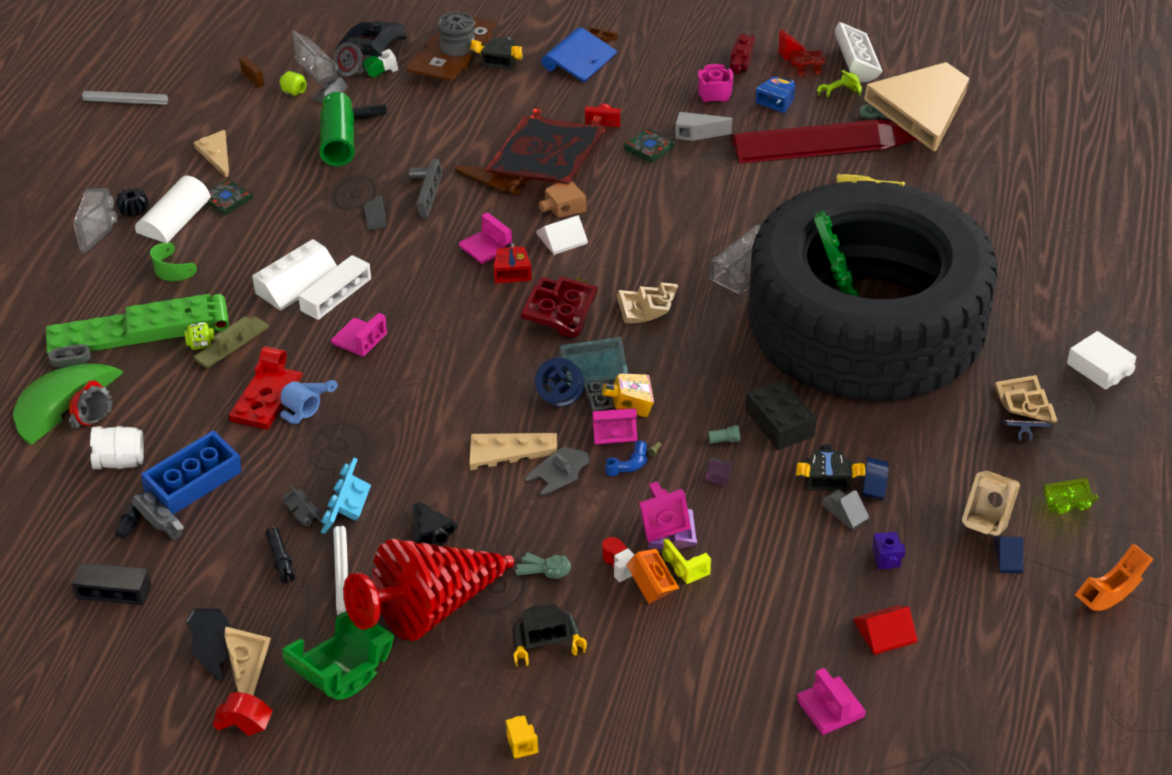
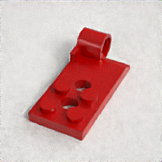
[228,346,303,430]

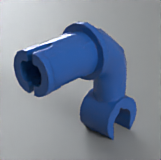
[605,441,647,476]

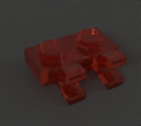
[788,49,825,76]

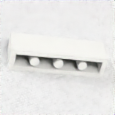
[298,255,371,320]

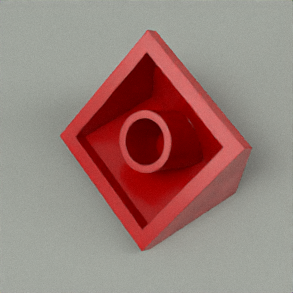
[853,605,917,655]

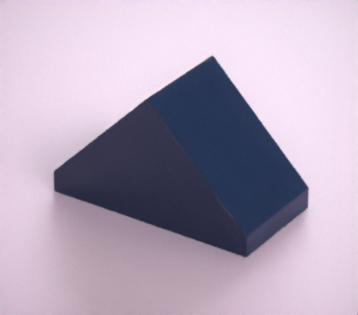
[994,536,1023,573]

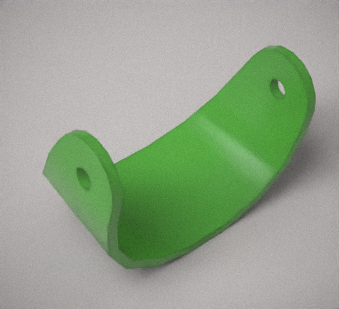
[150,242,197,281]

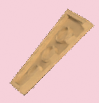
[470,433,557,470]

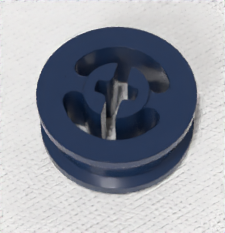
[535,357,584,407]

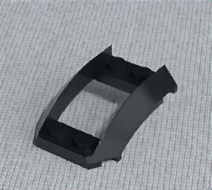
[335,21,407,57]

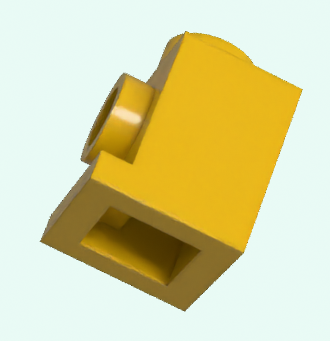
[506,716,538,759]

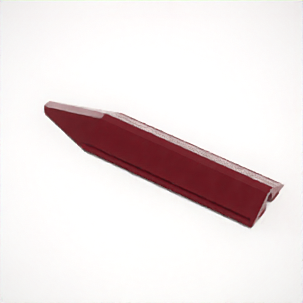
[730,120,917,164]

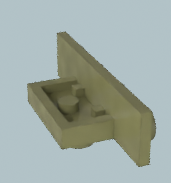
[193,316,269,369]

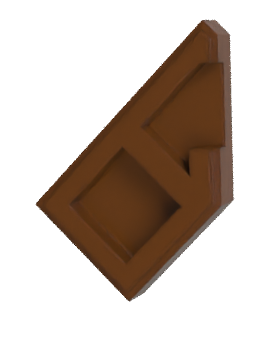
[587,26,618,42]

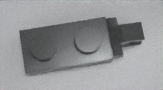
[131,492,184,540]

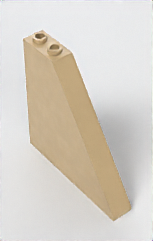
[864,62,969,151]

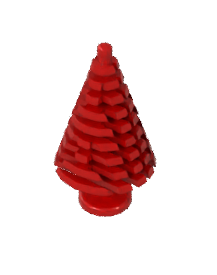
[343,539,514,641]

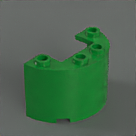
[282,611,394,700]

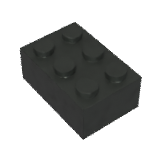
[745,379,817,450]

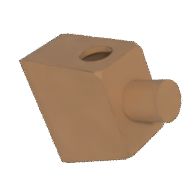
[539,178,586,218]

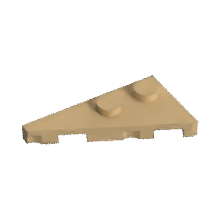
[194,130,229,177]
[224,627,271,696]

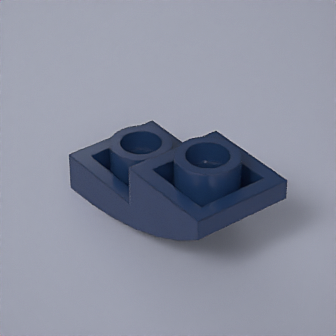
[861,457,889,500]

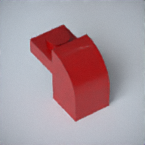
[212,692,273,736]

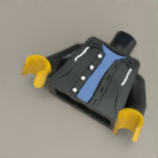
[796,444,865,491]

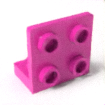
[459,212,512,264]
[331,313,387,357]

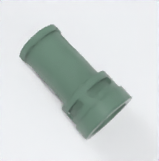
[708,425,740,444]

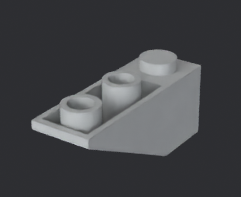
[675,112,732,141]

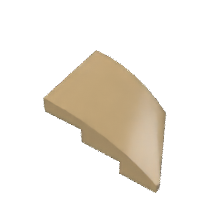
[617,283,678,323]
[995,375,1057,423]

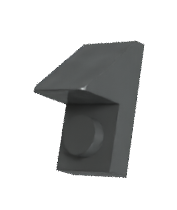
[822,489,869,530]

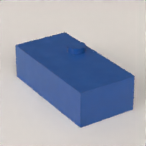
[141,430,241,515]

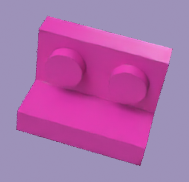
[592,409,638,445]
[639,481,691,543]
[797,668,866,735]

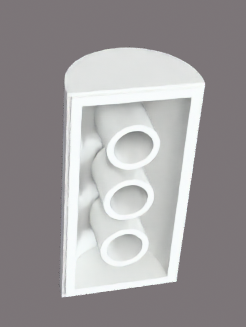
[835,22,882,82]
[135,176,211,243]

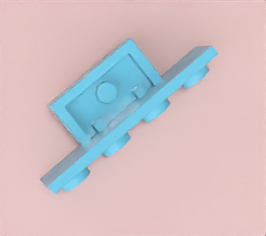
[321,458,371,534]

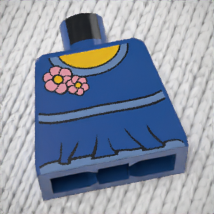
[756,77,795,113]

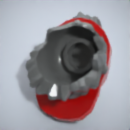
[69,380,113,429]

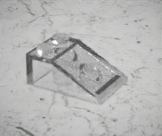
[73,188,117,254]

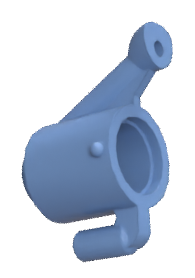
[280,380,338,424]

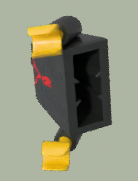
[512,604,587,667]

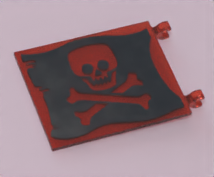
[486,107,606,185]

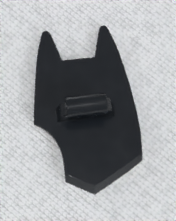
[186,608,232,681]

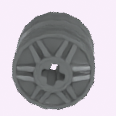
[438,12,475,56]

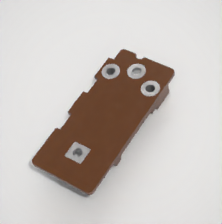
[406,17,496,81]

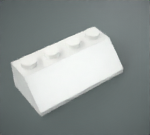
[252,239,337,311]

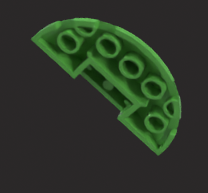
[13,363,123,445]

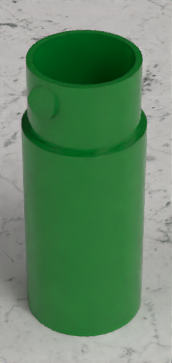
[320,92,355,166]

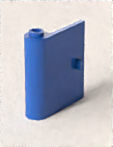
[541,27,618,82]

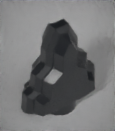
[413,502,458,546]

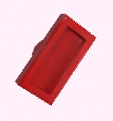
[585,103,621,127]

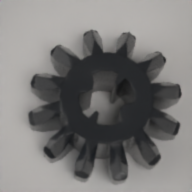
[116,187,149,217]

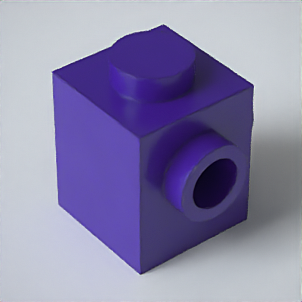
[872,532,905,569]

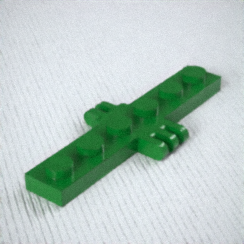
[814,210,859,297]

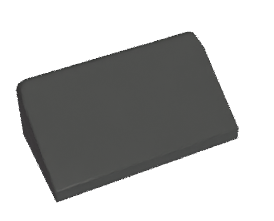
[312,76,347,103]
[364,195,386,230]

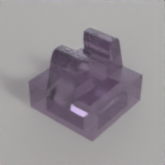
[705,457,733,486]

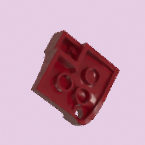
[521,276,598,337]

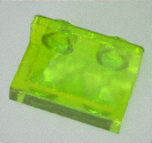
[1043,477,1099,514]

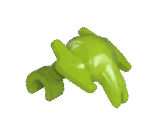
[817,70,862,98]

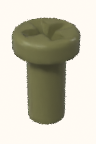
[647,442,662,457]

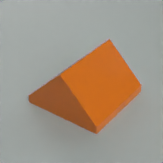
[626,549,679,604]

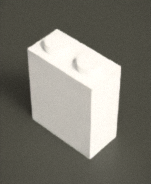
[1067,331,1136,390]

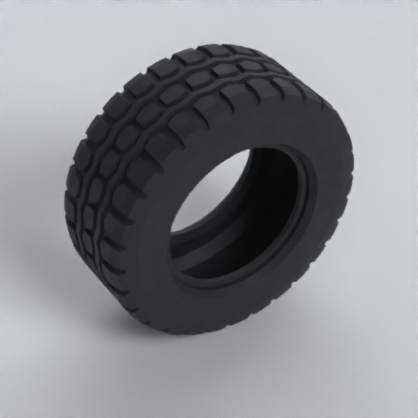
[748,181,998,401]

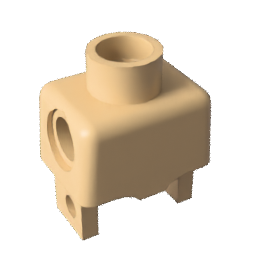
[962,471,1020,536]

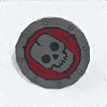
[334,42,364,77]

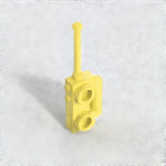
[836,174,905,186]

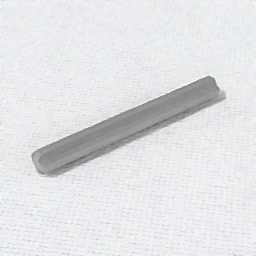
[82,91,168,105]

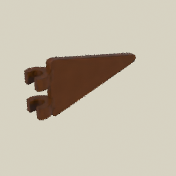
[455,166,529,195]

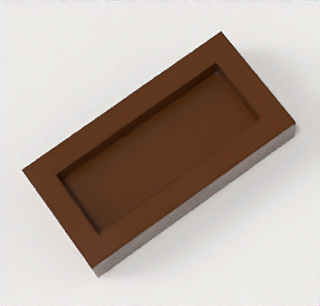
[239,56,264,88]

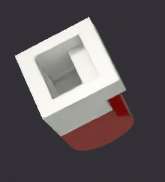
[602,537,634,583]

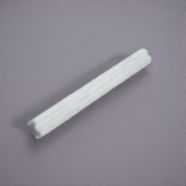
[334,526,348,615]

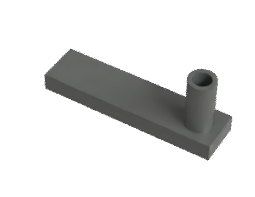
[409,159,443,219]

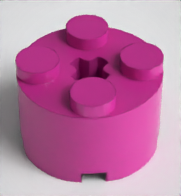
[698,64,733,102]

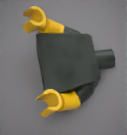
[470,36,523,70]

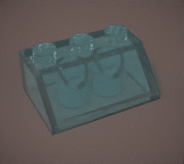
[559,337,628,385]

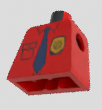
[494,243,532,283]

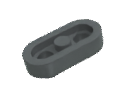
[48,344,91,368]

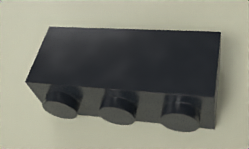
[72,563,152,605]

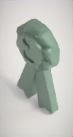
[860,104,891,120]
[515,552,571,579]

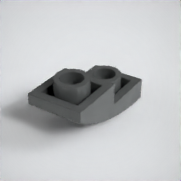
[584,379,614,412]

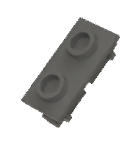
[283,484,321,526]

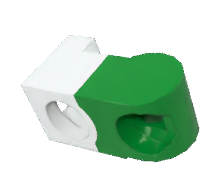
[363,49,398,77]

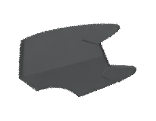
[525,447,591,496]

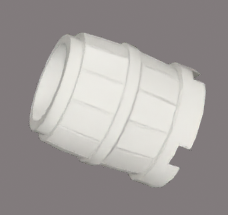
[90,426,144,470]

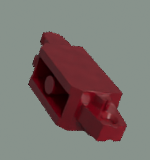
[730,33,756,74]

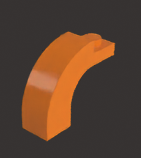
[1075,544,1154,611]

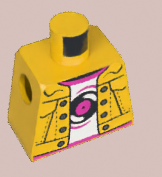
[602,374,654,417]

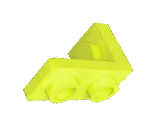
[662,538,711,584]

